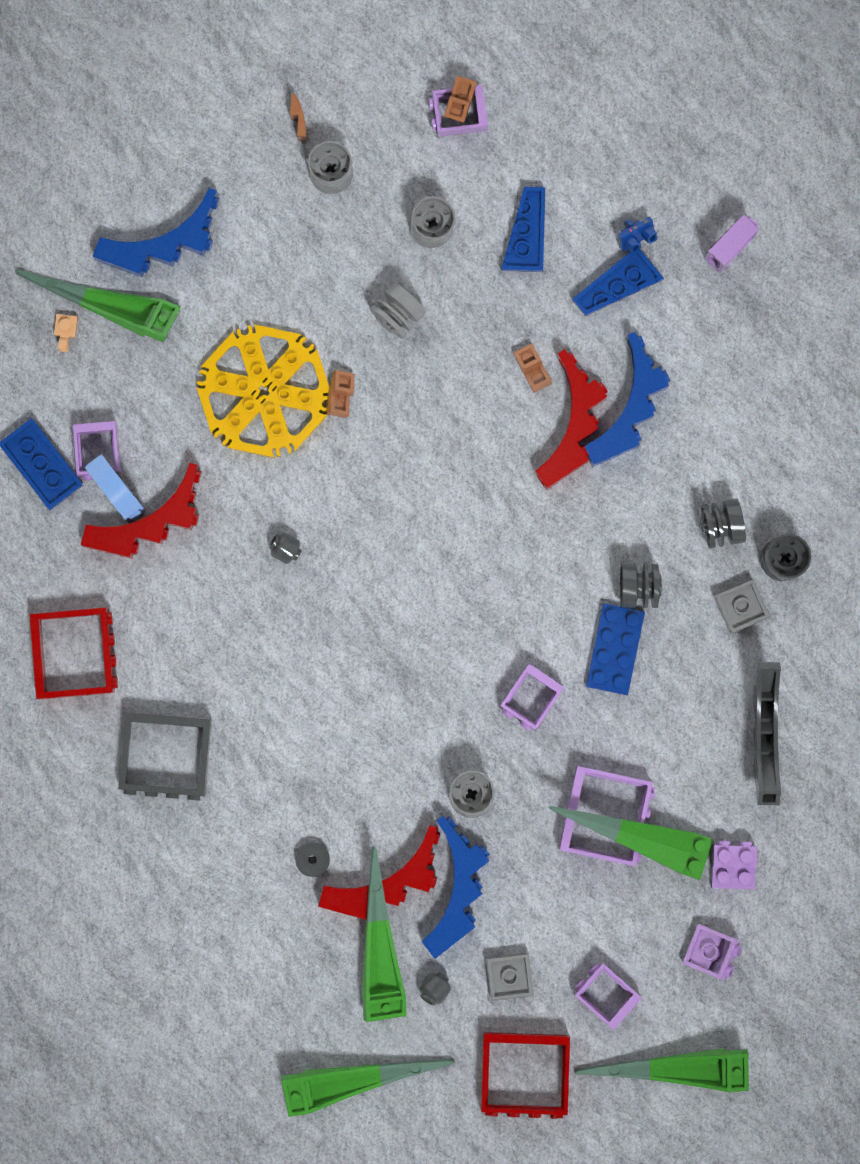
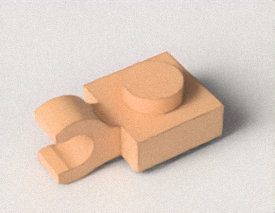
[54,314,78,353]

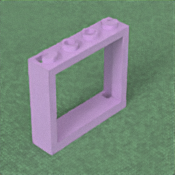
[559,766,655,866]

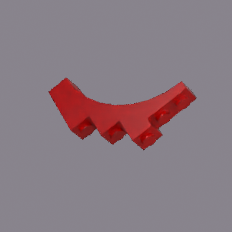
[535,349,608,490]
[81,463,202,559]
[318,825,440,920]

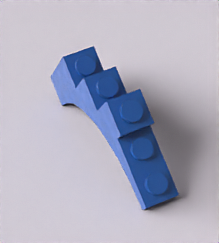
[93,188,220,278]
[584,332,670,468]
[422,816,490,959]

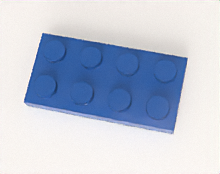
[0,418,84,511]
[586,603,645,696]

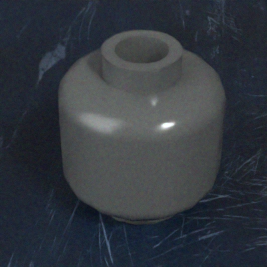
[269,532,302,564]
[419,972,451,1006]

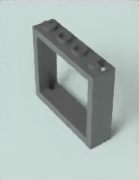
[118,712,212,801]

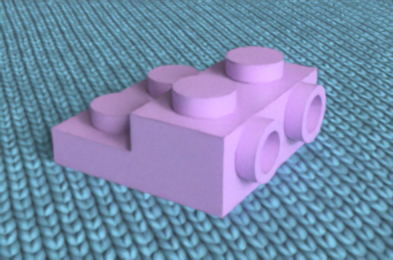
[711,841,757,889]
[682,924,742,981]

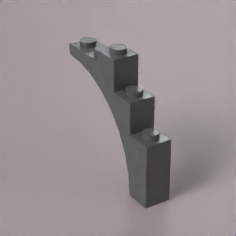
[753,662,781,805]

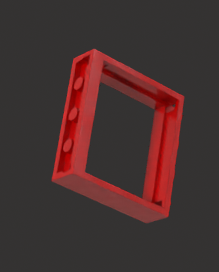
[29,607,118,700]
[481,1032,570,1119]

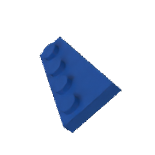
[501,187,545,272]
[572,250,664,316]

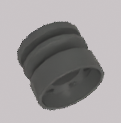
[700,499,746,549]
[760,534,812,582]
[620,564,662,608]

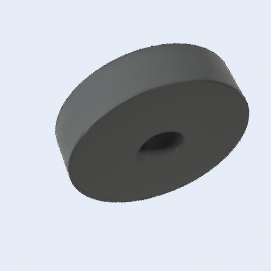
[295,842,330,877]

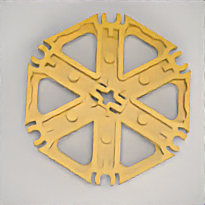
[196,324,330,458]

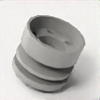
[308,141,353,194]
[409,196,456,248]
[370,282,426,339]
[449,770,495,818]

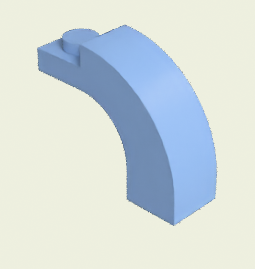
[85,454,146,523]

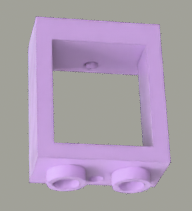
[429,85,488,137]
[705,215,759,273]
[73,421,121,481]
[500,664,564,731]
[574,962,642,1030]

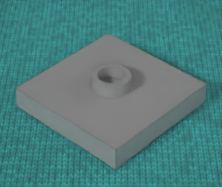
[714,578,770,634]
[486,953,534,1001]

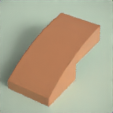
[444,76,477,123]
[290,94,307,141]
[513,343,552,393]
[327,370,354,418]

